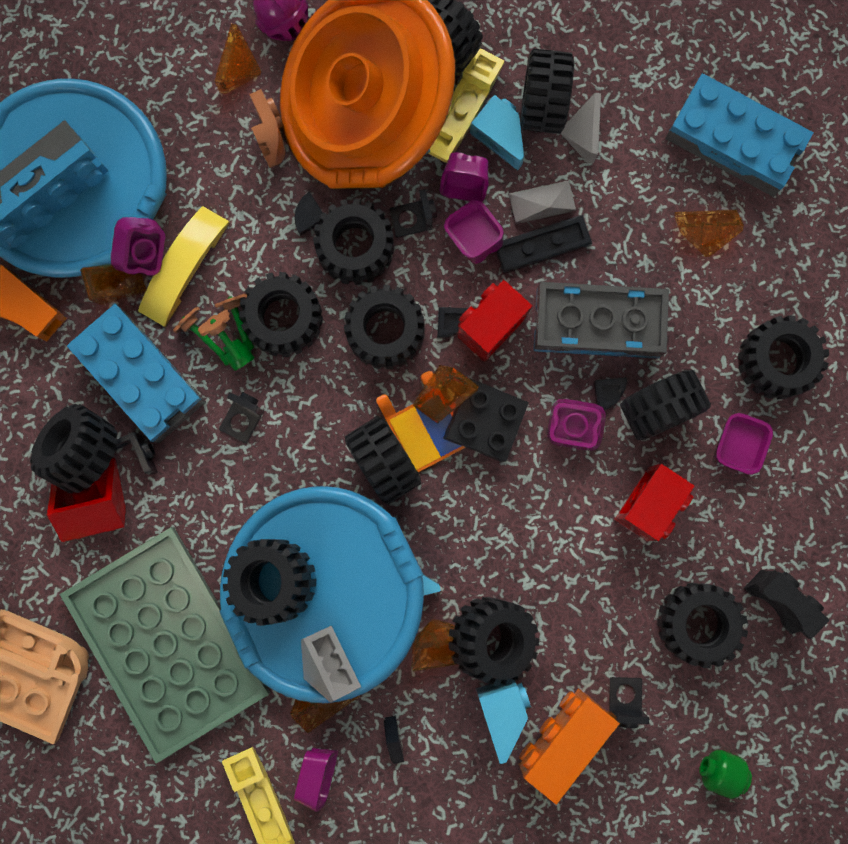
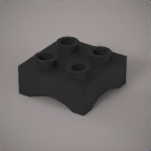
[443,378,529,462]
[744,570,830,640]

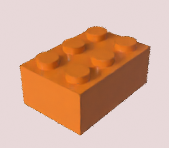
[519,688,620,805]

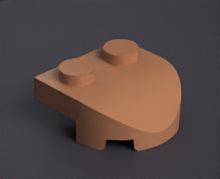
[250,89,286,168]

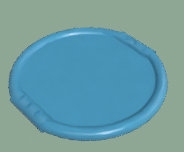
[0,78,167,278]
[219,486,424,703]

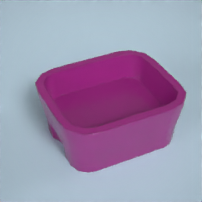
[439,152,489,202]
[444,200,504,264]
[111,217,165,275]
[548,399,606,451]
[714,413,773,475]
[294,748,338,812]

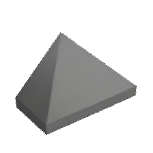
[561,93,601,163]
[509,180,576,224]
[301,626,361,703]

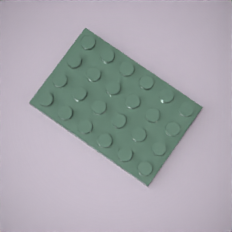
[59,527,270,764]

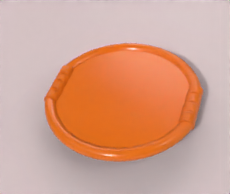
[280,0,455,189]

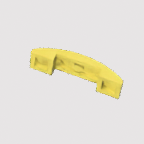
[428,48,505,163]
[138,206,230,327]
[222,747,295,844]

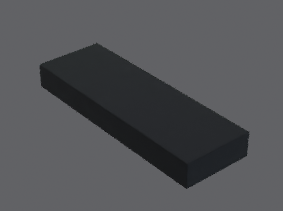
[496,215,592,274]

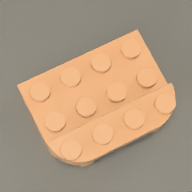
[0,609,89,745]

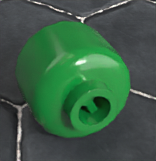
[699,749,752,799]

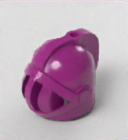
[252,0,308,41]

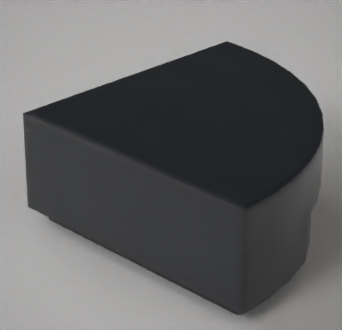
[295,192,323,236]
[437,307,468,339]
[594,377,627,411]
[384,715,404,764]

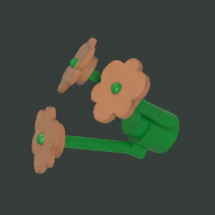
[173,294,255,371]

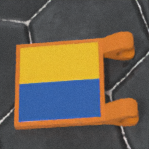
[376,371,466,472]

